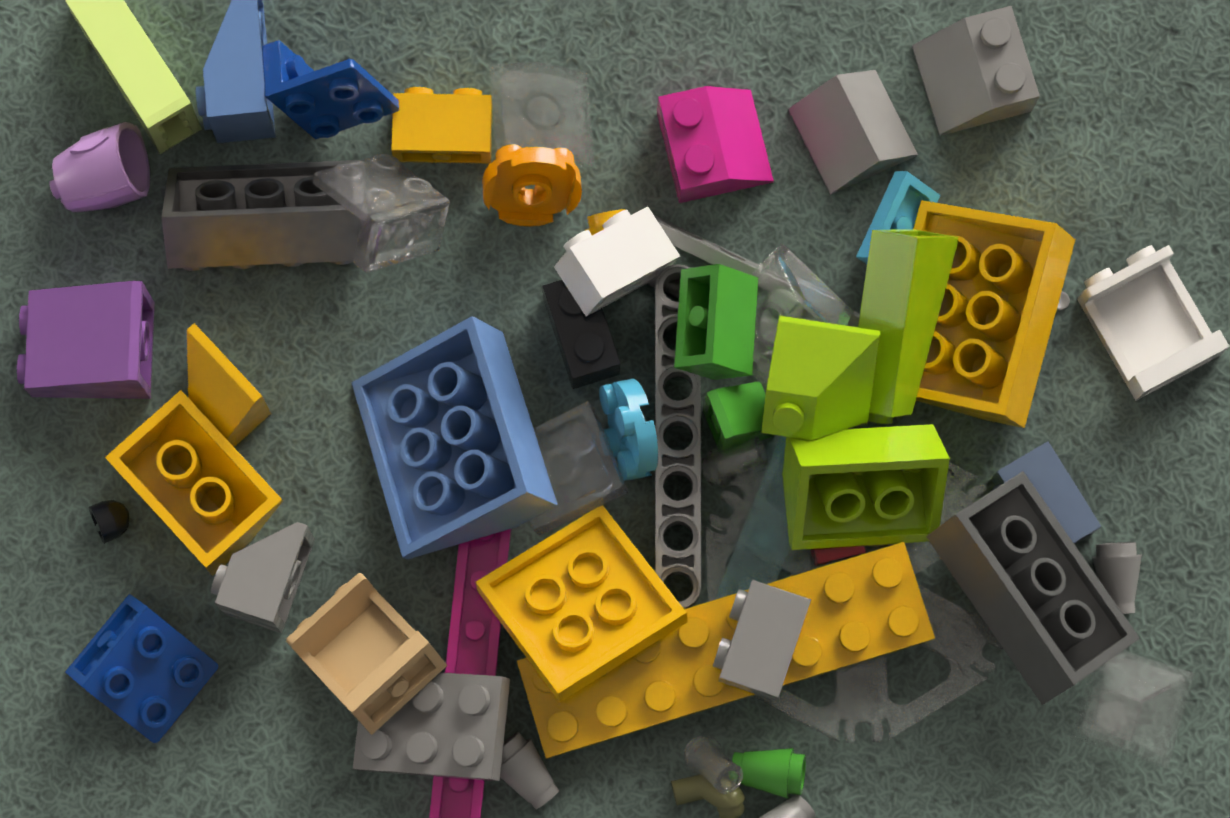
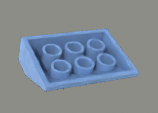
[351,316,558,559]

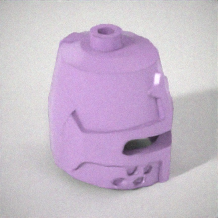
[49,122,150,213]

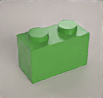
[674,264,758,380]

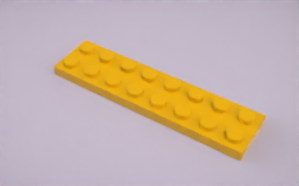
[517,542,935,759]

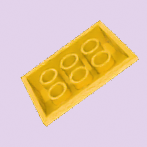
[913,200,1076,428]

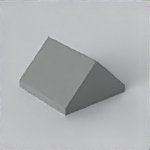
[788,70,918,195]

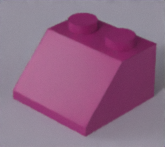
[657,86,774,203]

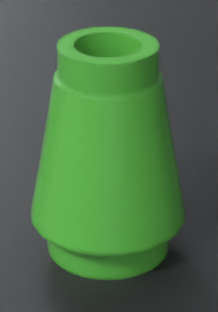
[731,748,806,799]

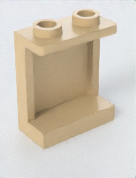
[286,573,448,735]

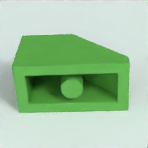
[703,381,775,456]

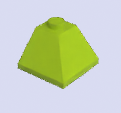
[761,316,880,441]

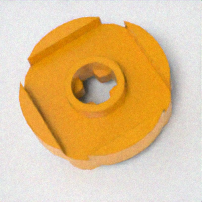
[482,145,582,227]

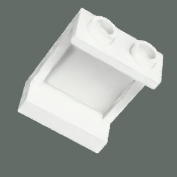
[1077,245,1230,401]

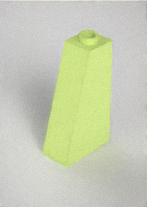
[65,0,202,154]

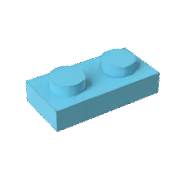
[856,171,940,264]

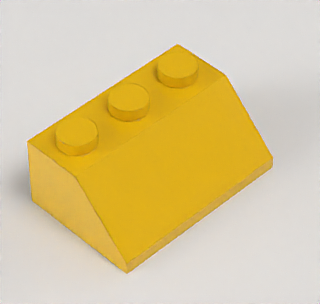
[105,390,283,576]

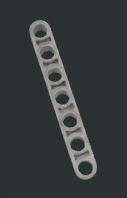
[655,264,701,609]

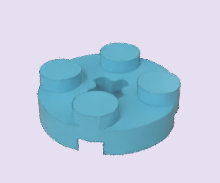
[599,378,658,481]

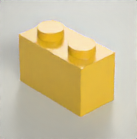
[391,87,492,164]

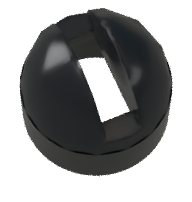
[89,500,130,544]

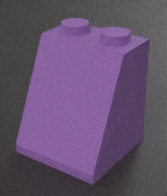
[17,281,155,399]

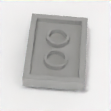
[353,673,510,781]

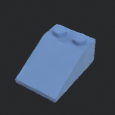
[196,0,276,143]

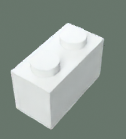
[554,207,680,316]

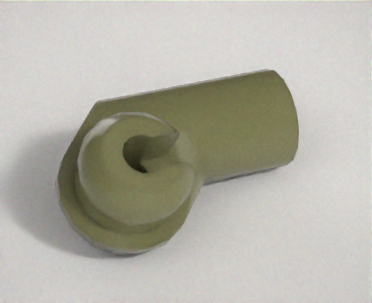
[671,772,745,818]

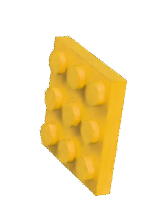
[475,504,688,702]

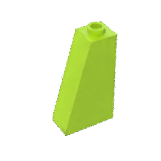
[858,229,959,424]

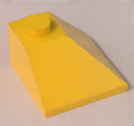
[187,323,271,447]

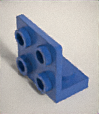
[262,40,399,139]
[65,593,218,743]

